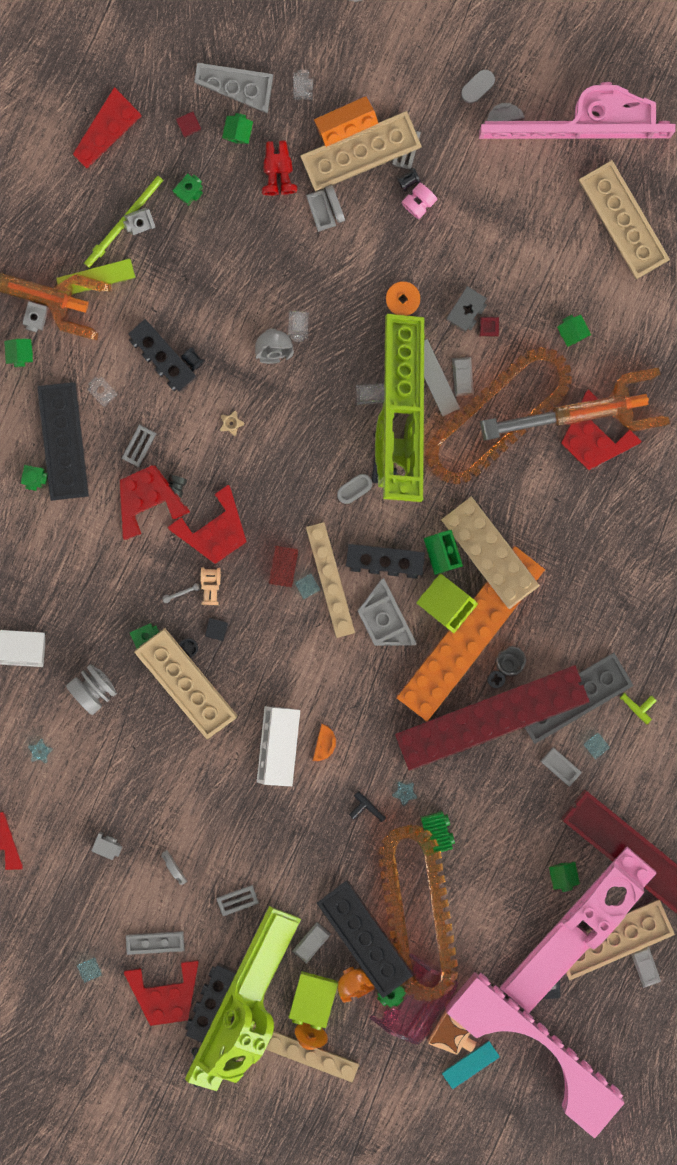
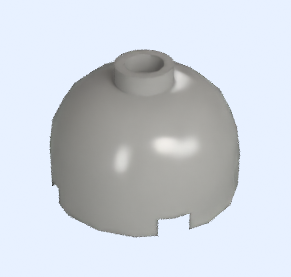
[255,328,294,364]

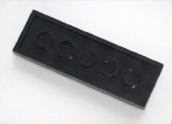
[37,382,89,501]
[317,880,414,998]

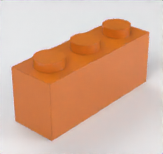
[314,96,379,147]

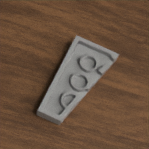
[194,63,273,114]

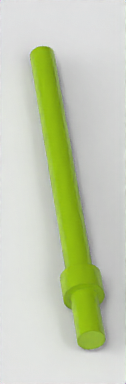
[84,176,164,268]

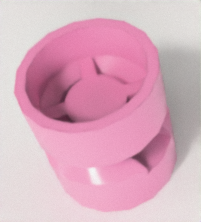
[401,183,438,219]

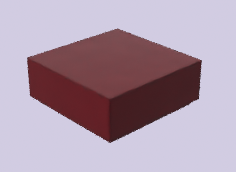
[176,111,202,138]
[479,317,499,337]

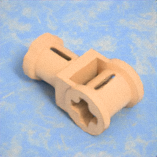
[201,567,221,605]

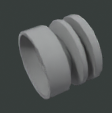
[66,664,117,715]

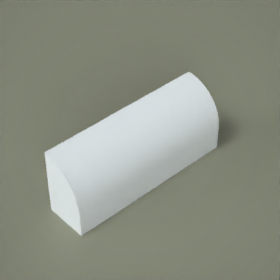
[0,630,45,667]
[257,706,300,786]

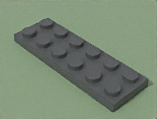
[525,652,634,744]

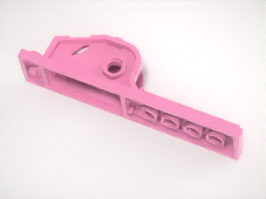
[479,82,675,139]
[500,847,656,1013]

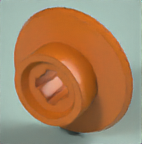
[386,282,420,316]
[295,1022,328,1050]

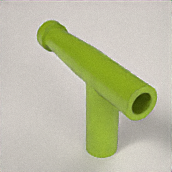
[619,693,657,725]

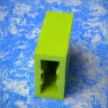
[417,573,478,633]
[289,971,338,1030]

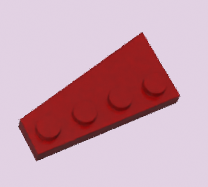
[73,87,142,169]

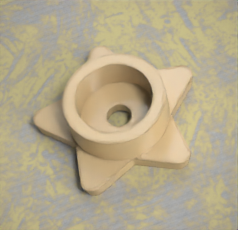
[220,411,244,436]

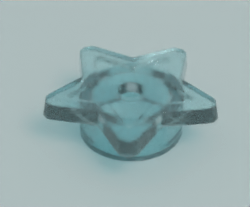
[28,739,53,763]
[392,782,417,806]

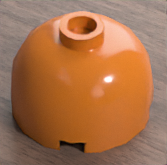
[337,967,375,1003]

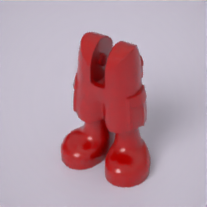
[261,140,297,196]

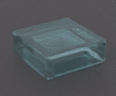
[295,574,320,599]
[583,732,610,760]
[77,957,102,983]

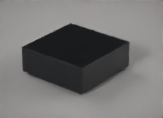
[205,618,228,641]

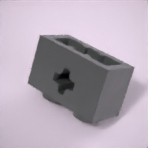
[446,286,487,332]

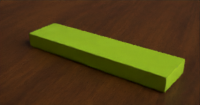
[56,259,136,297]

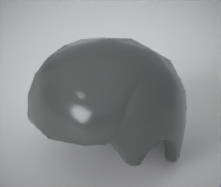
[496,646,526,677]

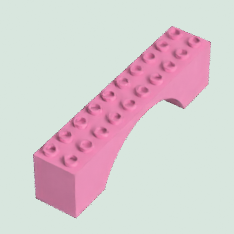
[445,972,624,1138]

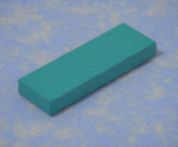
[442,1040,500,1089]

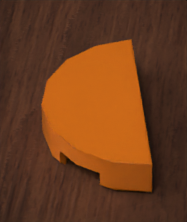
[312,723,336,761]

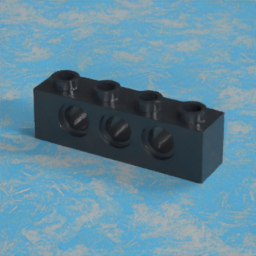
[128,319,197,393]
[346,544,425,579]
[185,963,237,1043]

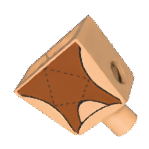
[428,1010,477,1054]

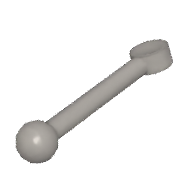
[162,583,200,603]

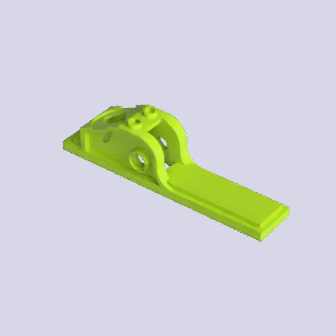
[375,314,424,502]
[185,906,301,1091]

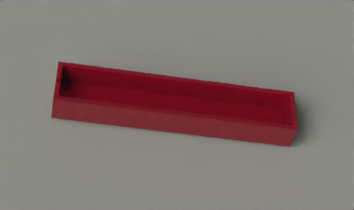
[395,665,590,771]
[561,790,677,914]

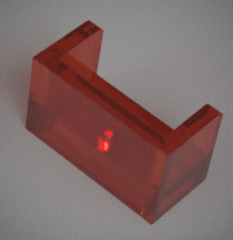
[269,546,298,588]

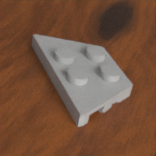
[358,578,417,646]

